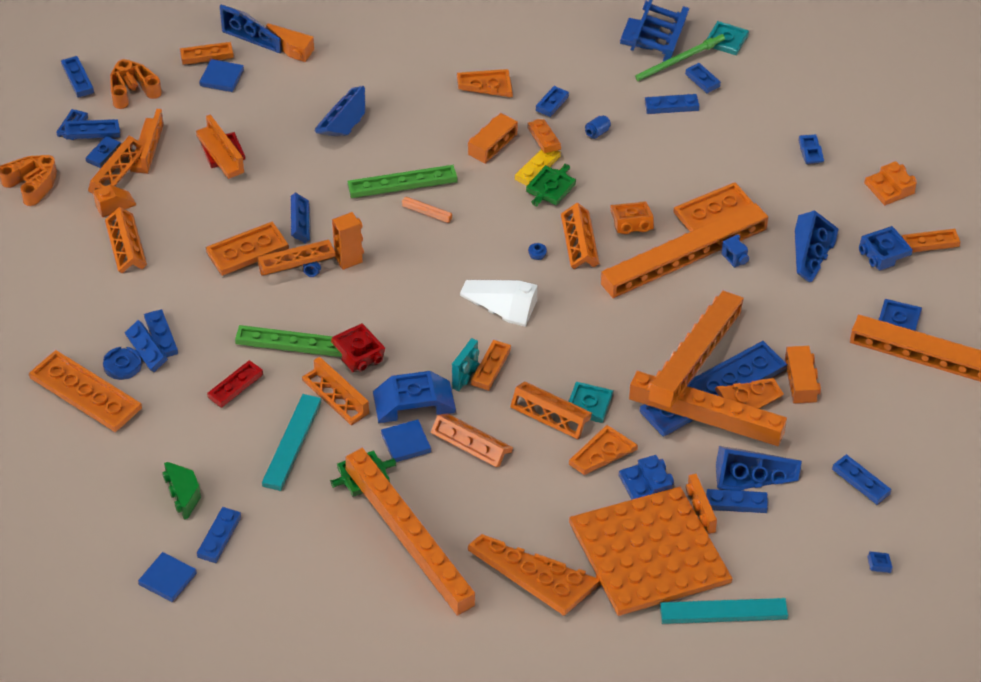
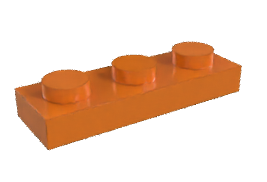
[180,42,234,65]
[528,119,561,153]
[902,229,960,252]
[471,340,511,391]
[686,474,717,534]

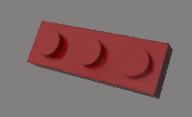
[207,360,263,408]

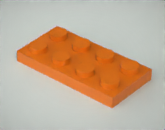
[674,182,754,232]
[206,221,289,276]

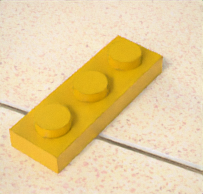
[515,149,561,186]

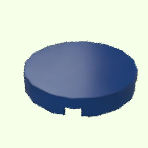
[103,347,142,380]

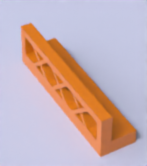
[130,109,164,174]
[196,114,244,179]
[88,135,144,194]
[561,202,600,269]
[105,207,147,273]
[257,239,336,276]
[302,356,369,425]
[510,381,592,439]
[430,413,513,467]

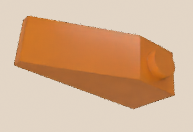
[266,23,314,62]

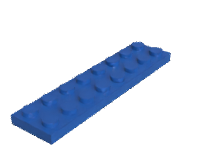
[640,341,787,437]

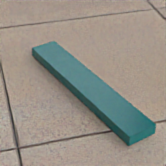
[262,394,321,491]
[660,598,788,624]

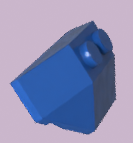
[314,86,365,136]

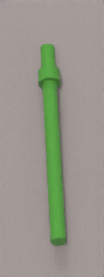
[635,34,725,81]

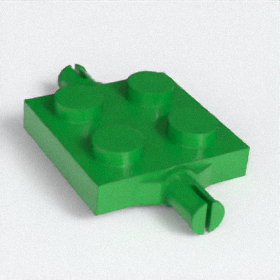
[526,164,576,206]
[330,450,396,497]

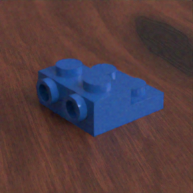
[859,226,913,271]
[619,455,674,500]

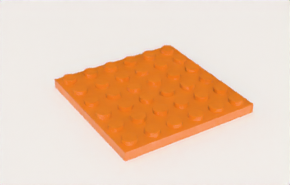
[569,486,733,616]

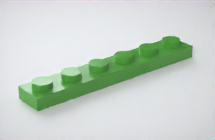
[347,164,457,198]
[235,325,342,357]

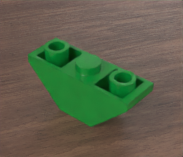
[162,462,201,520]

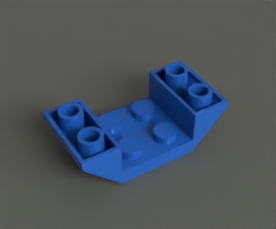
[373,371,456,423]

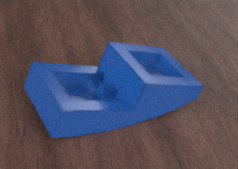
[798,134,824,164]

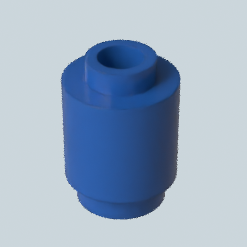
[585,115,611,139]

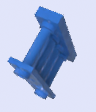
[630,0,689,62]

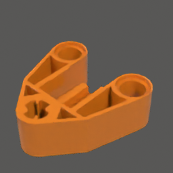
[110,59,162,109]
[0,155,57,206]

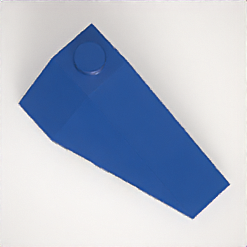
[219,4,282,53]
[795,210,839,282]

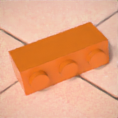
[468,113,518,164]
[332,212,364,270]
[785,346,821,403]

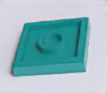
[707,21,749,55]
[568,381,614,423]

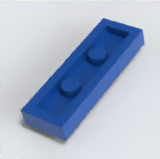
[61,56,94,98]
[645,94,699,114]
[64,119,120,139]
[291,192,310,243]
[144,309,178,357]
[125,320,168,372]
[832,454,892,505]
[706,489,768,513]
[197,507,241,563]

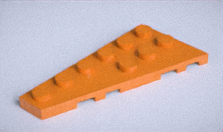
[468,534,601,616]

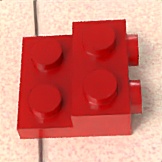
[331,323,385,372]

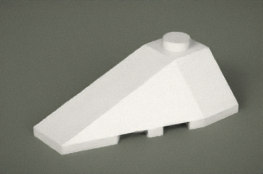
[460,280,538,327]

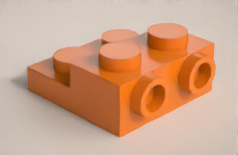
[864,161,917,206]
[610,201,654,234]

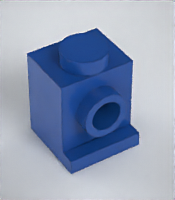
[722,235,749,268]

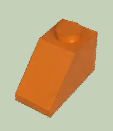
[93,185,136,218]

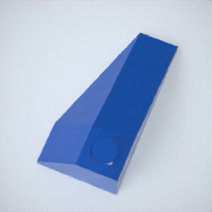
[716,446,802,491]

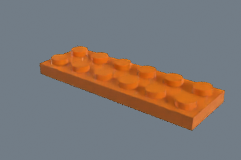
[29,350,142,433]

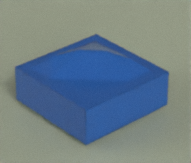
[867,551,893,573]

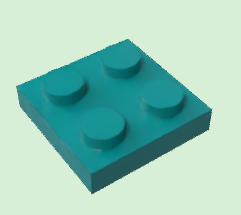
[452,338,480,392]

